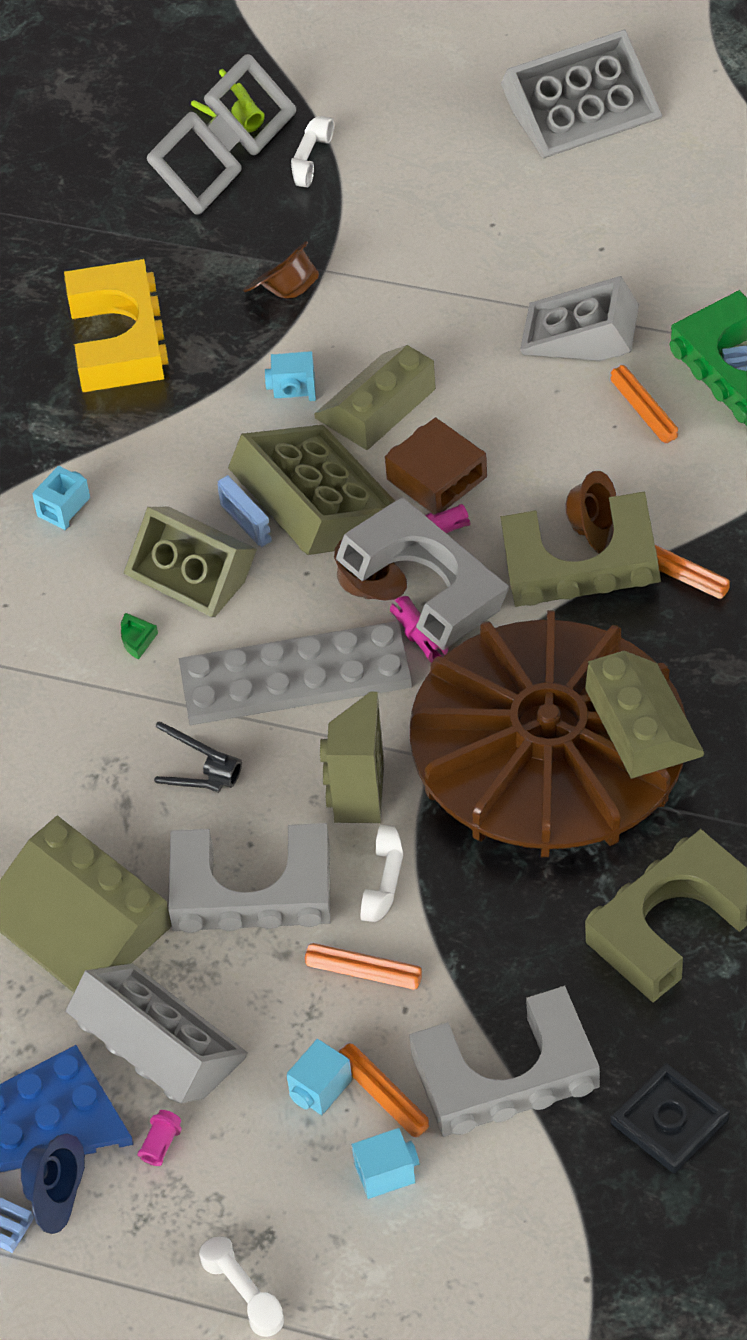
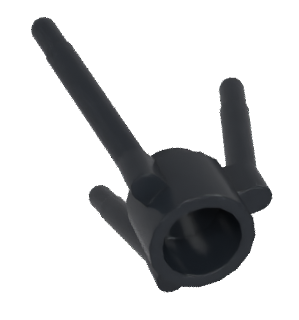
[154,721,242,793]

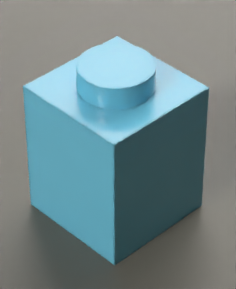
[287,1039,352,1115]
[351,1128,420,1199]

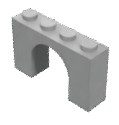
[336,497,509,650]
[168,823,331,933]
[409,986,600,1137]

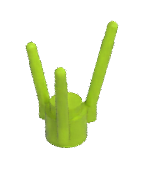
[191,69,265,132]

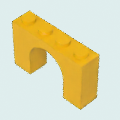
[64,259,169,392]

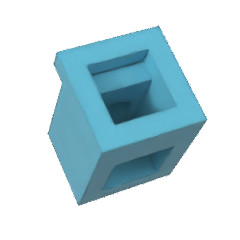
[265,351,316,401]
[32,465,90,530]

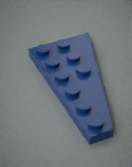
[0,1045,134,1173]

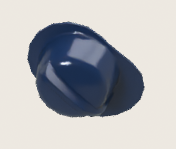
[20,1133,85,1234]

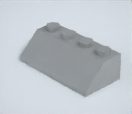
[66,963,248,1103]

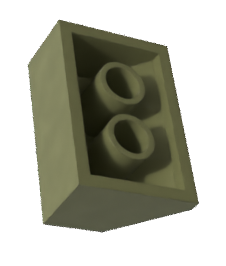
[314,345,436,450]
[123,506,257,617]
[585,651,704,779]
[320,691,384,823]

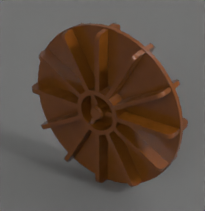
[410,610,686,857]

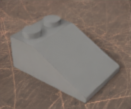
[520,276,639,361]

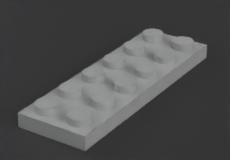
[179,621,412,725]

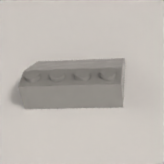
[501,29,662,159]

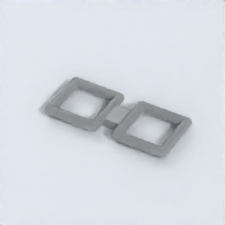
[147,54,296,215]

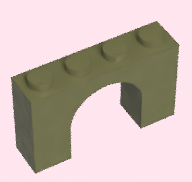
[500,491,661,607]
[585,829,747,1002]

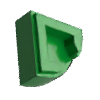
[121,613,158,659]

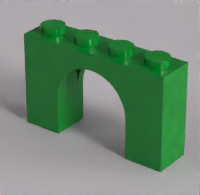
[669,290,747,426]

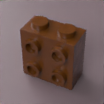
[385,417,487,515]

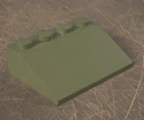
[228,424,395,555]
[0,815,172,993]

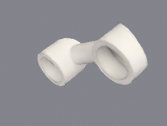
[291,116,334,188]
[361,824,403,922]
[199,1236,284,1337]

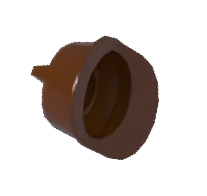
[242,241,319,298]
[565,471,616,554]
[334,540,407,601]

